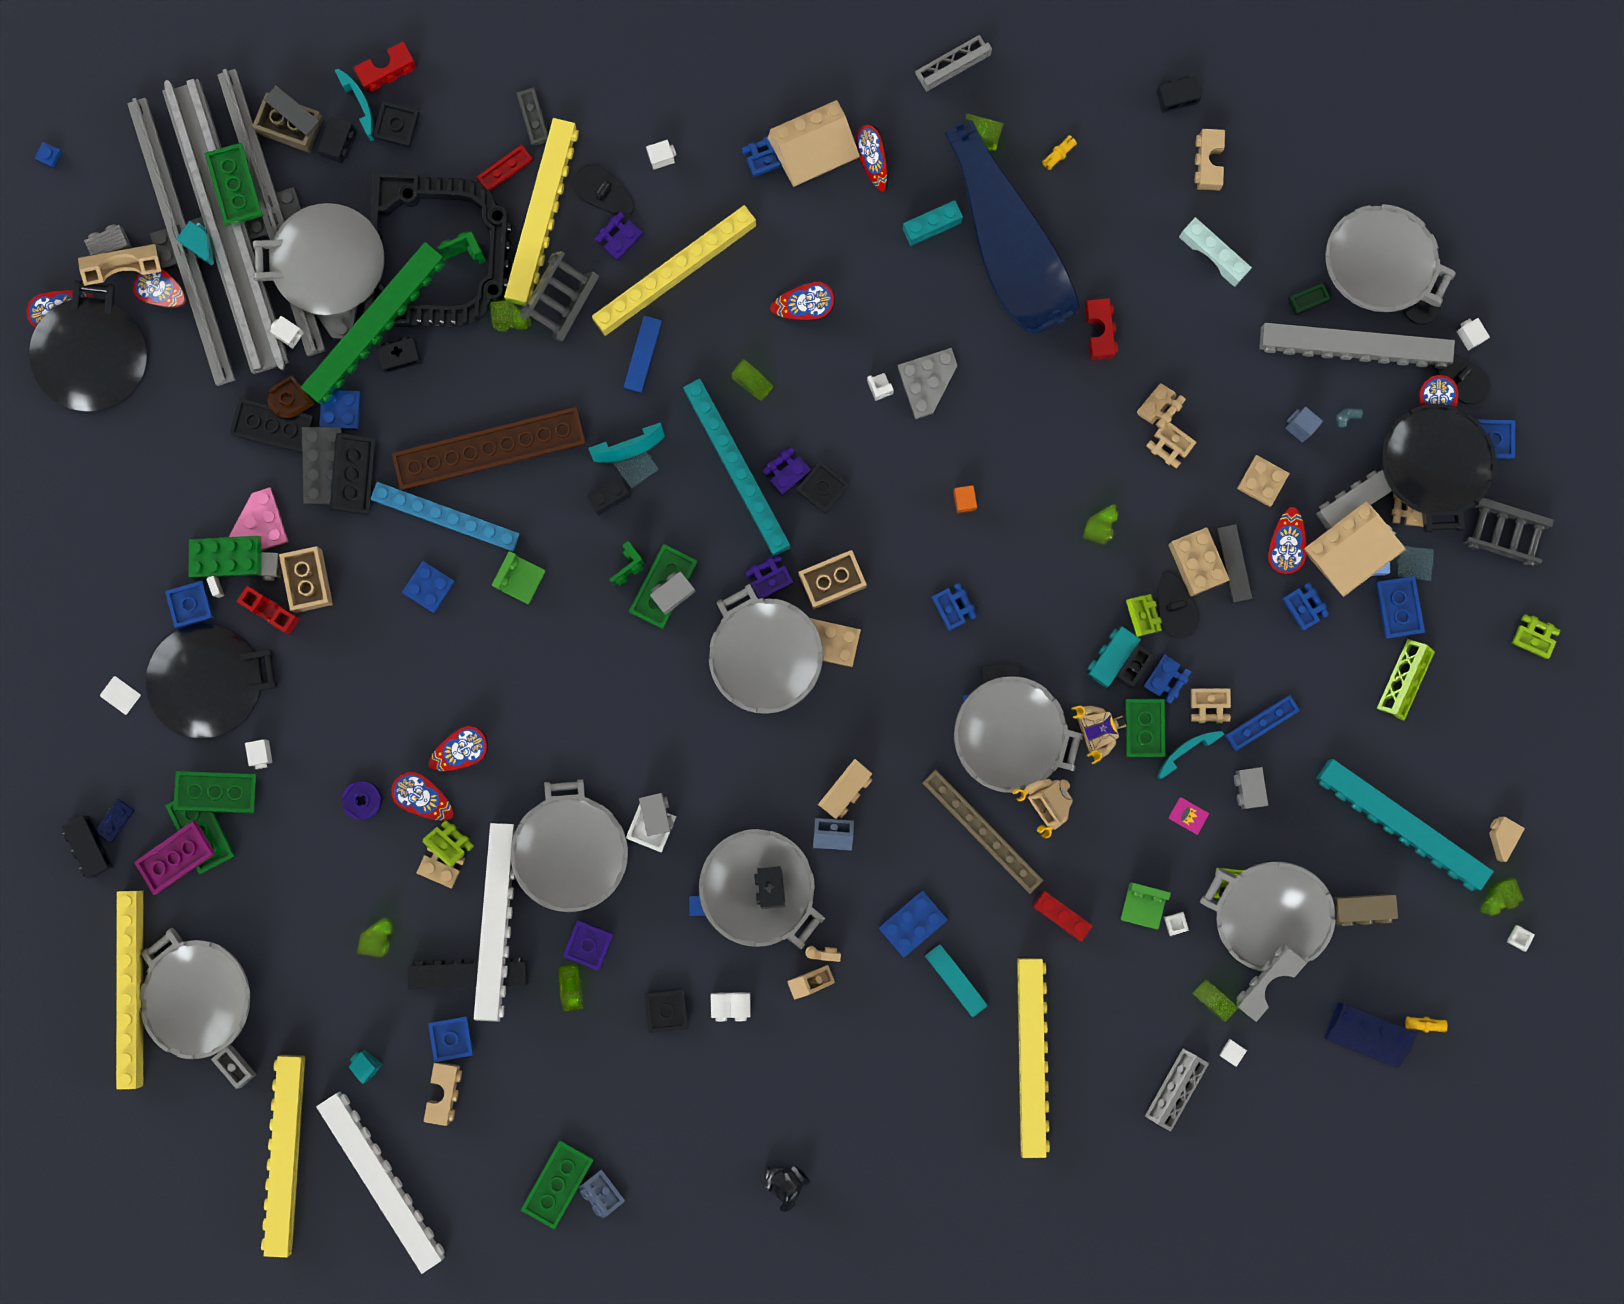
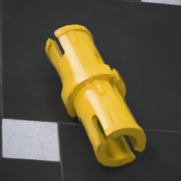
[1042,135,1077,170]
[1405,1017,1448,1033]

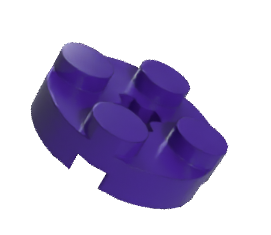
[342,781,382,820]

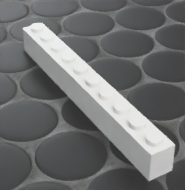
[474,823,516,1022]
[316,1092,445,1274]

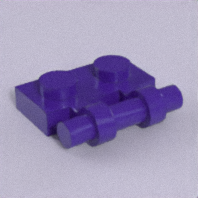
[594,211,643,261]
[761,446,811,496]
[745,554,793,599]

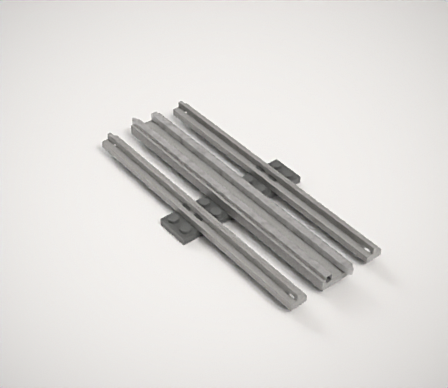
[127,69,326,386]

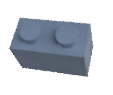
[1285,406,1323,443]
[813,818,854,851]

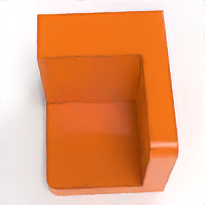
[953,485,977,513]

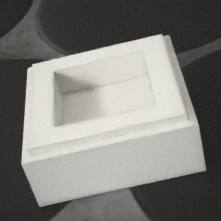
[206,576,225,598]
[1164,912,1189,936]
[1507,925,1535,952]
[1219,1039,1247,1067]

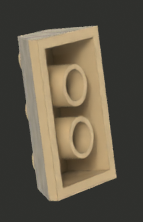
[818,759,872,819]

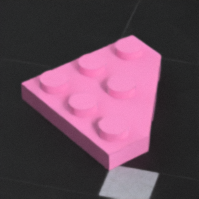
[229,487,289,551]

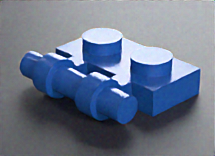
[741,136,782,177]
[1282,582,1330,631]
[931,583,978,631]
[1143,654,1192,704]

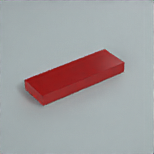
[476,144,533,192]

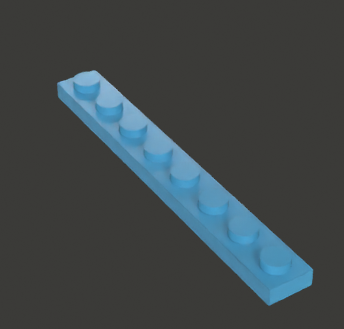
[370,482,520,552]

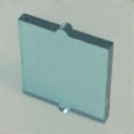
[614,452,659,488]
[1396,546,1434,581]

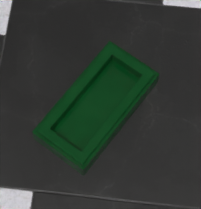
[1288,282,1331,315]

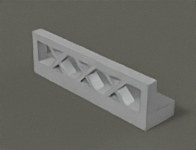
[915,35,992,92]
[1145,1048,1209,1132]

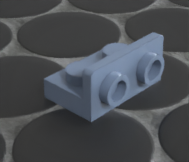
[579,1169,625,1218]

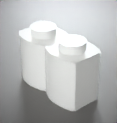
[711,992,751,1022]

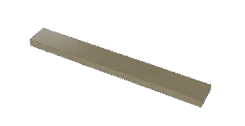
[922,769,1044,894]

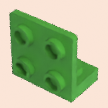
[492,551,545,604]
[1121,882,1171,930]

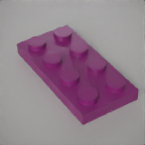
[134,821,216,895]

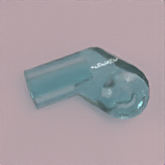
[1336,408,1362,427]

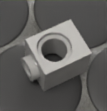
[258,552,282,581]

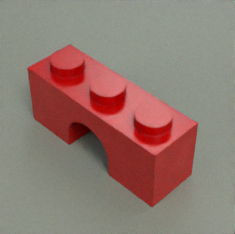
[353,42,417,93]
[1085,298,1118,360]
[236,586,300,635]
[1032,891,1093,942]

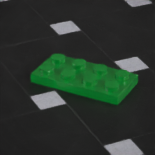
[205,143,263,226]
[189,535,261,578]
[629,544,698,629]
[173,771,256,813]
[165,801,236,874]
[521,1140,594,1230]

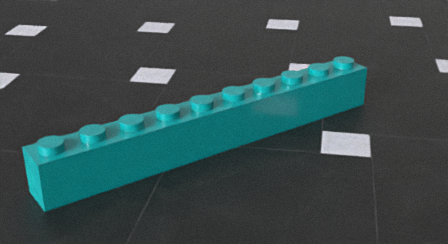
[683,379,790,557]
[1316,759,1494,891]

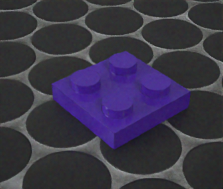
[563,920,614,971]

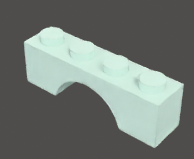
[1179,217,1252,287]

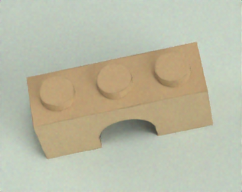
[1194,129,1225,191]
[424,1062,462,1126]

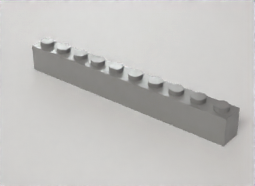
[1259,323,1455,369]

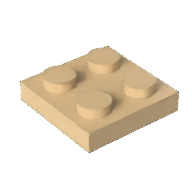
[1237,455,1290,507]

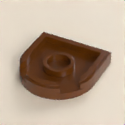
[267,375,314,418]

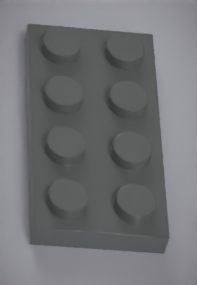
[302,427,341,504]

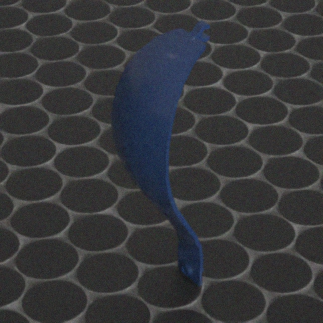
[945,120,1080,333]

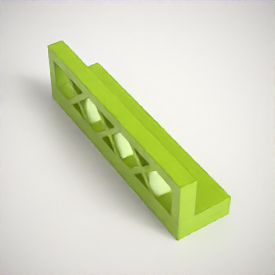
[1377,639,1435,721]

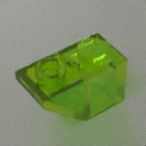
[490,301,532,331]
[1083,504,1118,545]
[1481,878,1524,916]
[357,917,393,957]

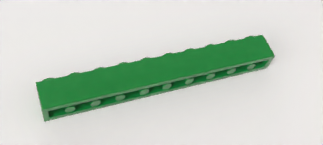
[300,242,445,404]

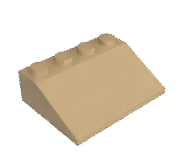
[768,100,860,187]
[1304,501,1406,597]

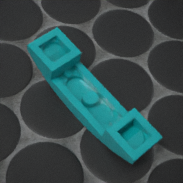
[335,69,375,141]
[589,423,665,463]
[1157,731,1225,779]
[925,944,988,1018]

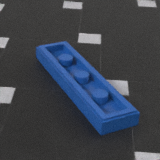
[623,316,662,393]
[1225,695,1300,751]

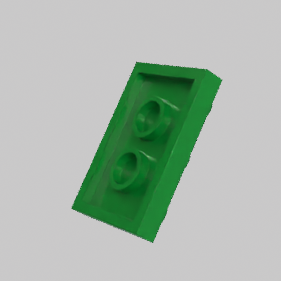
[1125,699,1165,757]

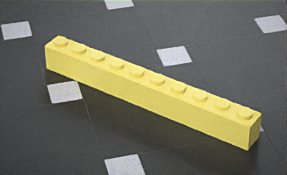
[504,118,579,306]
[592,205,756,336]
[116,891,143,1089]
[1017,958,1050,1158]
[261,1055,305,1257]

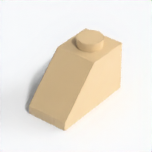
[1489,817,1525,862]
[787,965,835,1000]

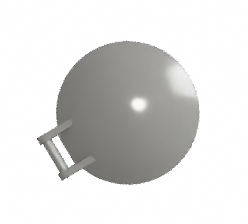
[253,203,385,316]
[1325,204,1456,312]
[709,584,823,714]
[954,676,1084,793]
[511,779,628,912]
[699,829,825,949]
[1200,862,1336,972]
[140,928,250,1059]

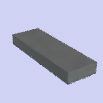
[264,86,320,137]
[516,87,548,147]

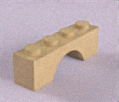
[78,244,162,286]

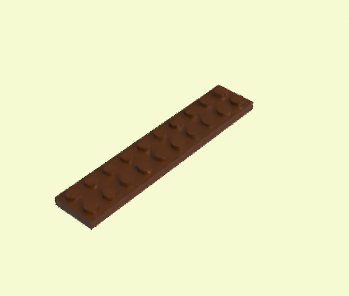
[391,407,586,491]

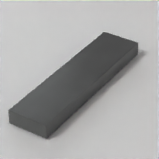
[1216,524,1252,603]

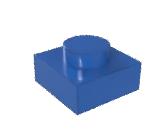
[35,142,62,168]

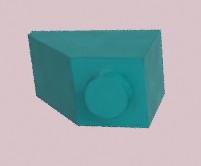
[176,221,214,266]
[349,1050,383,1084]

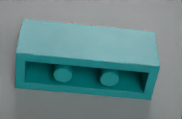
[902,200,963,246]
[1087,627,1141,688]

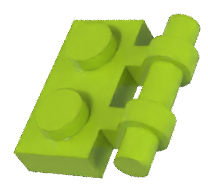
[1126,594,1162,637]
[1512,614,1560,659]
[423,821,474,867]

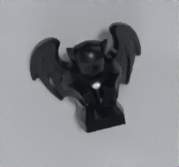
[761,1166,811,1212]

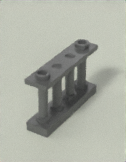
[519,251,599,341]
[1462,498,1554,567]

